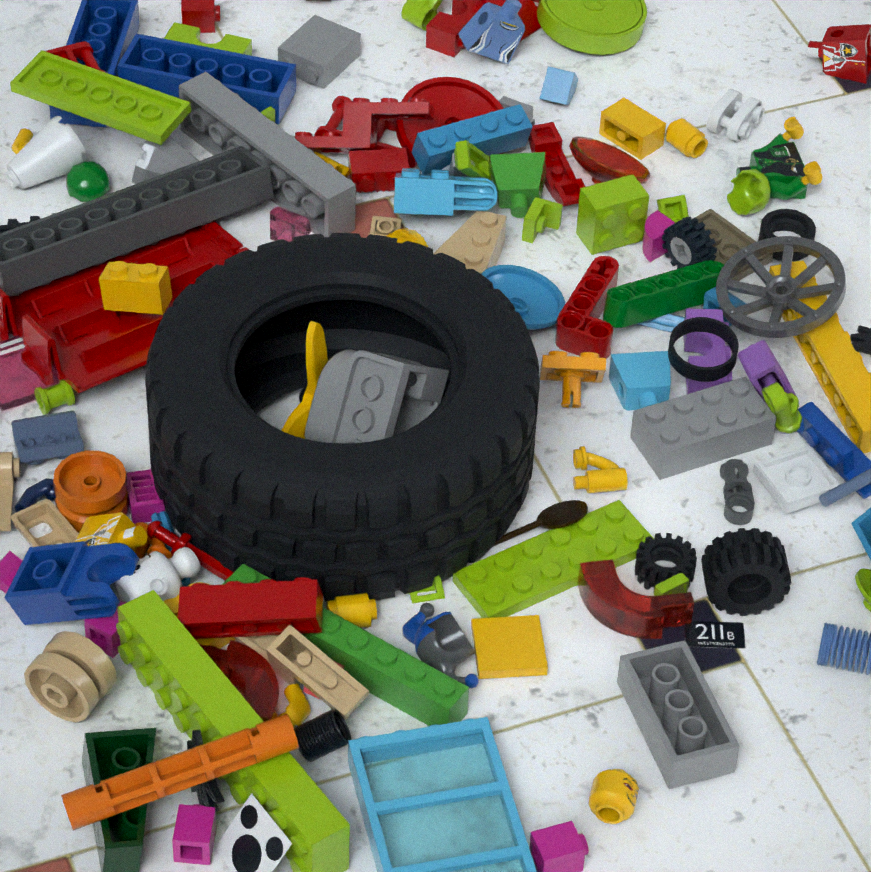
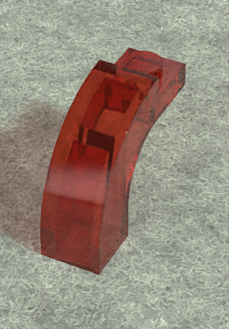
[578,559,694,639]
[199,640,279,722]

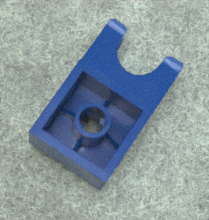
[4,541,139,625]

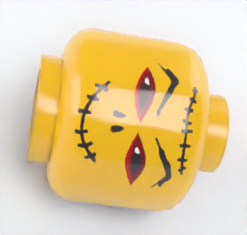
[588,769,639,824]

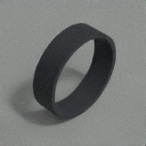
[668,317,739,382]

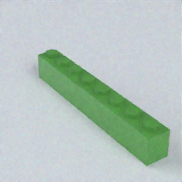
[223,564,469,726]

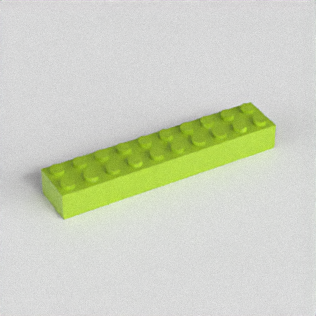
[116,590,350,872]

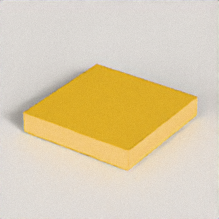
[471,615,548,679]

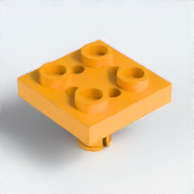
[540,351,606,408]

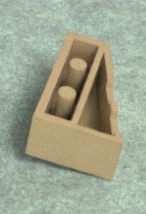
[433,211,507,274]

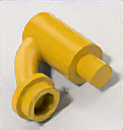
[573,446,627,493]

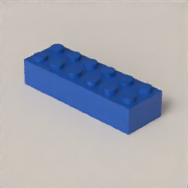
[49,0,140,128]
[117,33,296,125]

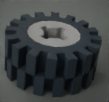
[662,216,717,269]

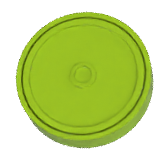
[537,0,647,55]

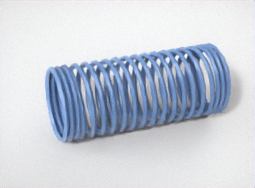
[817,622,871,675]

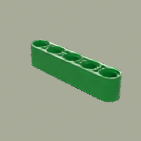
[603,260,725,328]

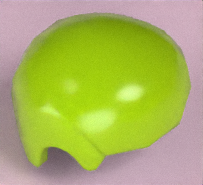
[727,169,771,215]

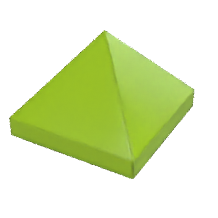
[657,195,689,223]

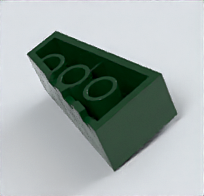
[82,728,156,872]

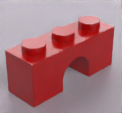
[426,0,484,58]

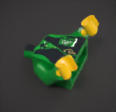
[736,117,823,201]

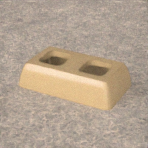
[11,499,78,547]

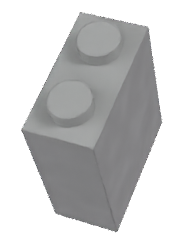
[278,15,361,89]

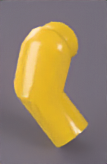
[11,128,33,155]
[279,684,311,728]

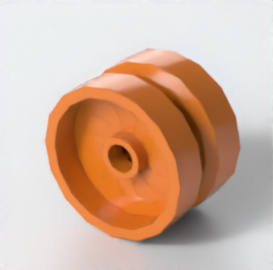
[53,450,129,533]

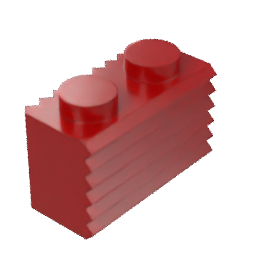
[348,148,410,193]

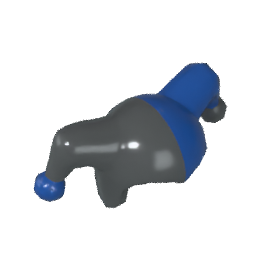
[402,603,479,689]

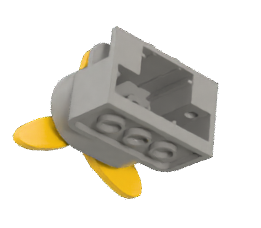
[281,321,449,443]

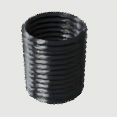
[294,709,351,762]

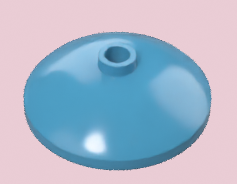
[481,265,565,330]

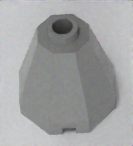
[132,136,199,184]

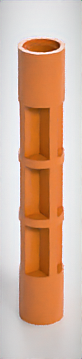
[61,714,299,831]

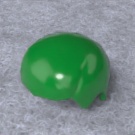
[66,161,110,202]

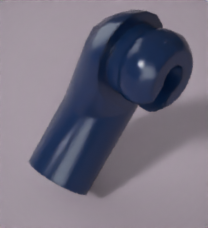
[15,478,56,512]

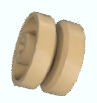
[24,631,117,722]

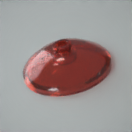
[569,136,650,185]

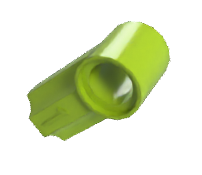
[401,0,443,31]

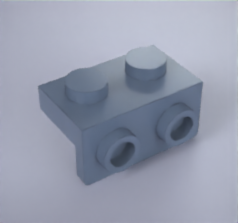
[11,411,84,465]

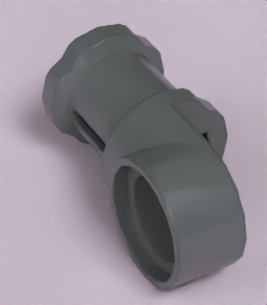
[719,459,755,525]

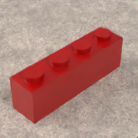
[178,577,323,639]

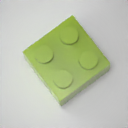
[576,174,649,255]

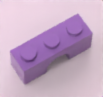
[683,308,732,394]

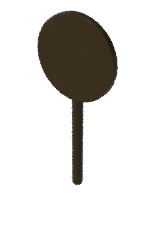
[493,500,588,547]

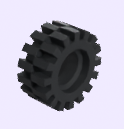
[635,533,697,593]

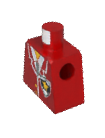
[808,24,871,83]

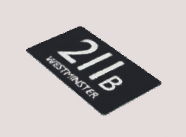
[684,621,746,649]

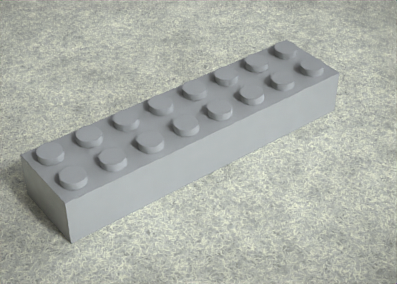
[179,72,356,237]

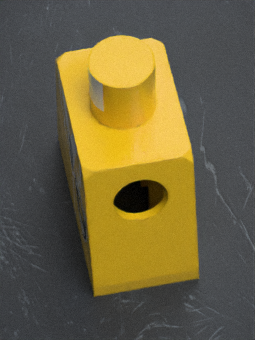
[75,512,147,552]

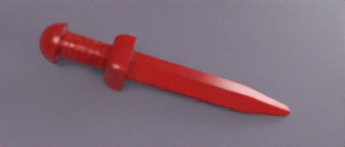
[147,521,233,581]

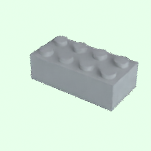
[630,377,776,480]
[617,640,740,789]

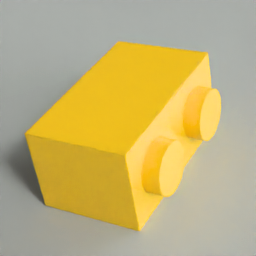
[599,97,666,160]
[99,261,172,315]

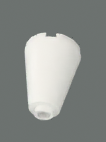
[5,116,89,190]

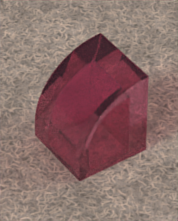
[270,207,311,242]

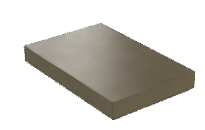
[695,209,773,281]

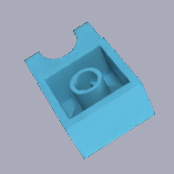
[394,168,497,216]

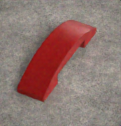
[528,122,585,206]

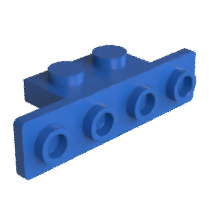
[797,402,871,499]

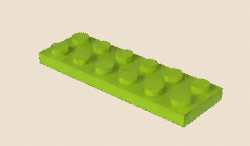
[10,50,191,145]
[452,500,654,618]

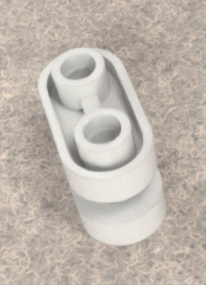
[706,89,765,142]

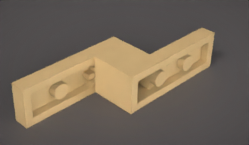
[234,625,369,720]

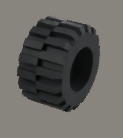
[701,528,791,616]

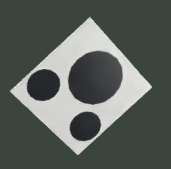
[214,793,292,872]

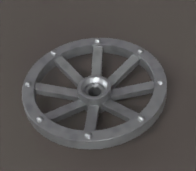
[716,236,846,338]

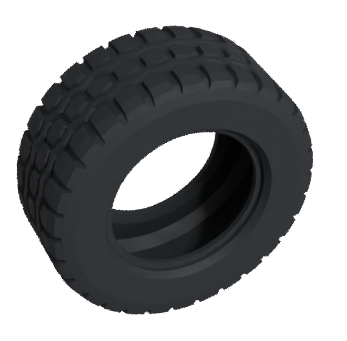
[145,233,540,602]

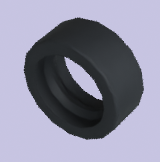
[758,209,816,261]

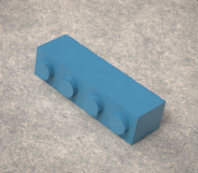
[411,104,533,174]

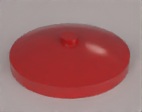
[395,77,504,168]

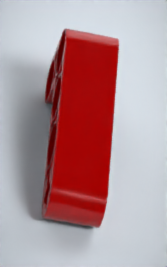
[555,256,619,359]

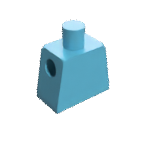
[609,351,671,411]

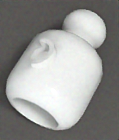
[116,547,201,602]

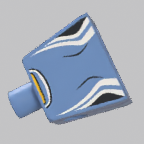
[458,0,525,64]

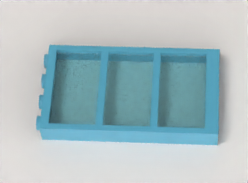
[348,717,537,872]

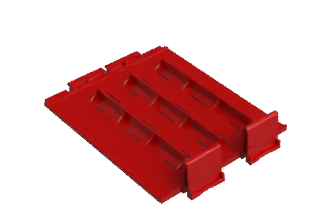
[0,221,248,394]

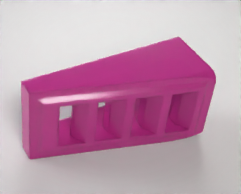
[127,469,165,524]

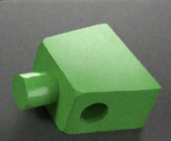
[490,152,546,218]

